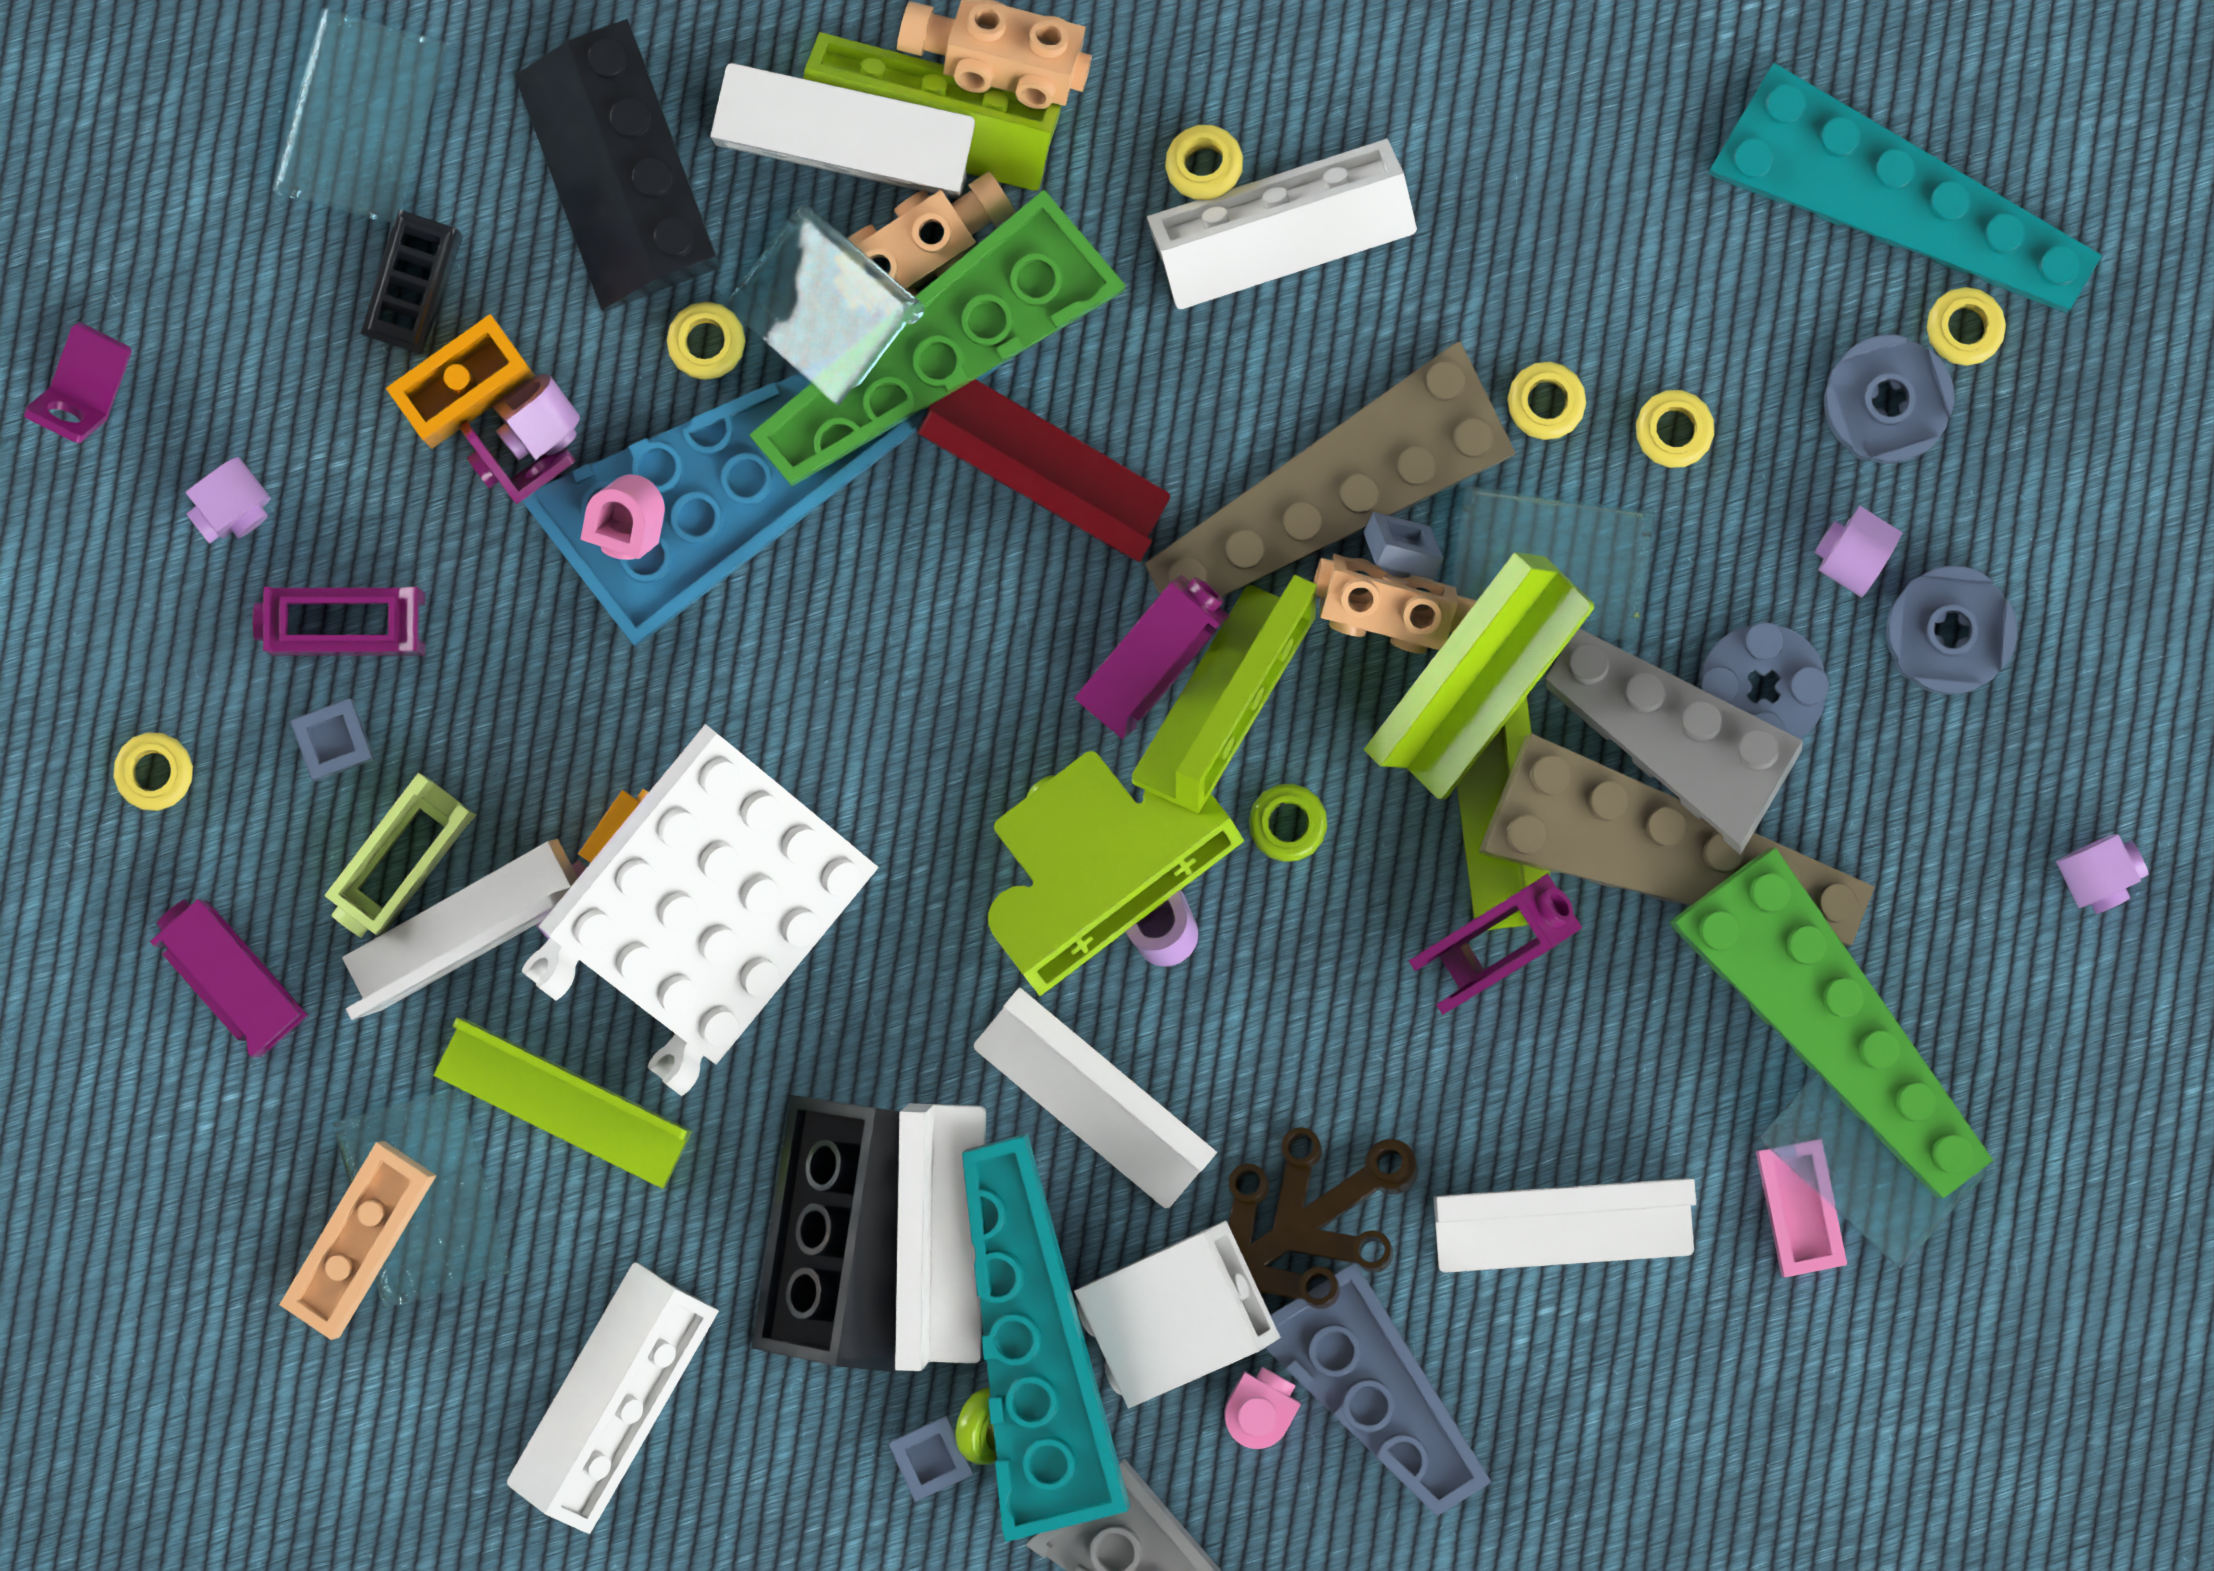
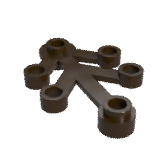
[1228,1127,1419,1309]

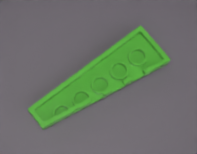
[749,190,1126,487]
[1669,847,1994,1199]

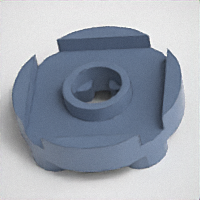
[1824,334,1955,464]
[1886,566,2017,695]
[1699,622,1829,739]

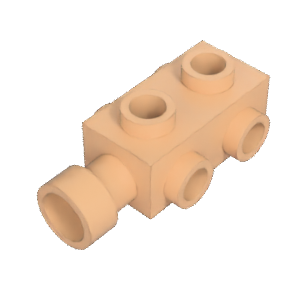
[897,0,1092,109]
[833,171,1016,318]
[1313,554,1477,654]

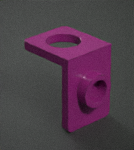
[24,322,132,443]
[459,420,575,505]

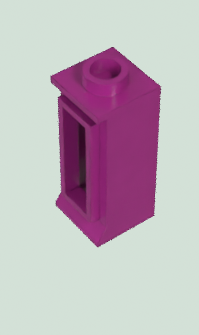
[1074,575,1230,740]
[252,587,425,656]
[1409,873,1582,1015]
[149,899,309,1058]

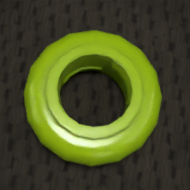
[1248,783,1328,862]
[955,1387,997,1465]

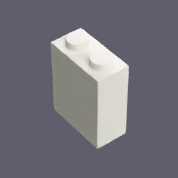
[1074,1221,1281,1409]

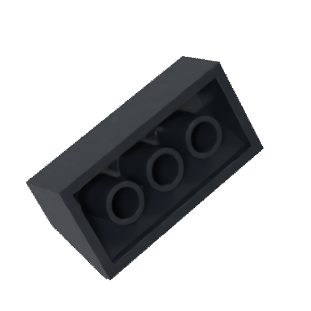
[514,19,721,312]
[751,1095,900,1372]

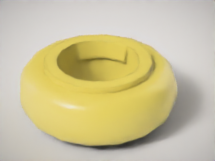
[1165,125,1243,200]
[1926,287,2006,366]
[666,301,746,380]
[1507,362,1586,440]
[1636,390,1714,468]
[113,732,193,811]

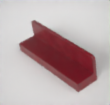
[914,379,1170,562]

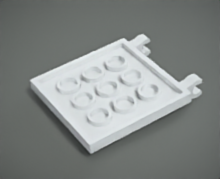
[522,724,879,1096]

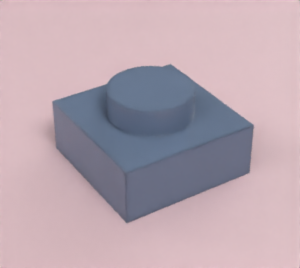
[1363,512,1444,580]
[290,698,375,782]
[888,1415,974,1502]

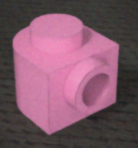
[580,474,665,560]
[1224,1367,1301,1449]

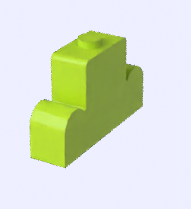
[988,751,1244,996]

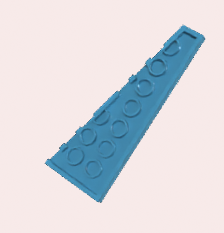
[522,351,1008,647]

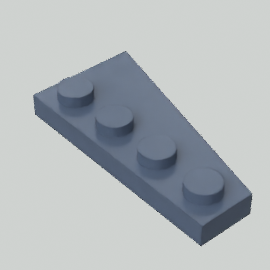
[1265,1263,1491,1516]

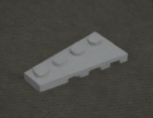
[1546,628,1803,855]
[1026,1459,1221,1571]

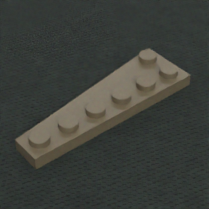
[1145,341,1516,598]
[1479,734,1875,946]

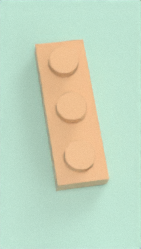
[279,1141,437,1340]

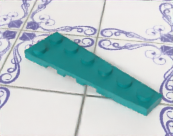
[1708,63,2102,313]
[962,1133,1131,1542]

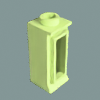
[324,773,476,938]

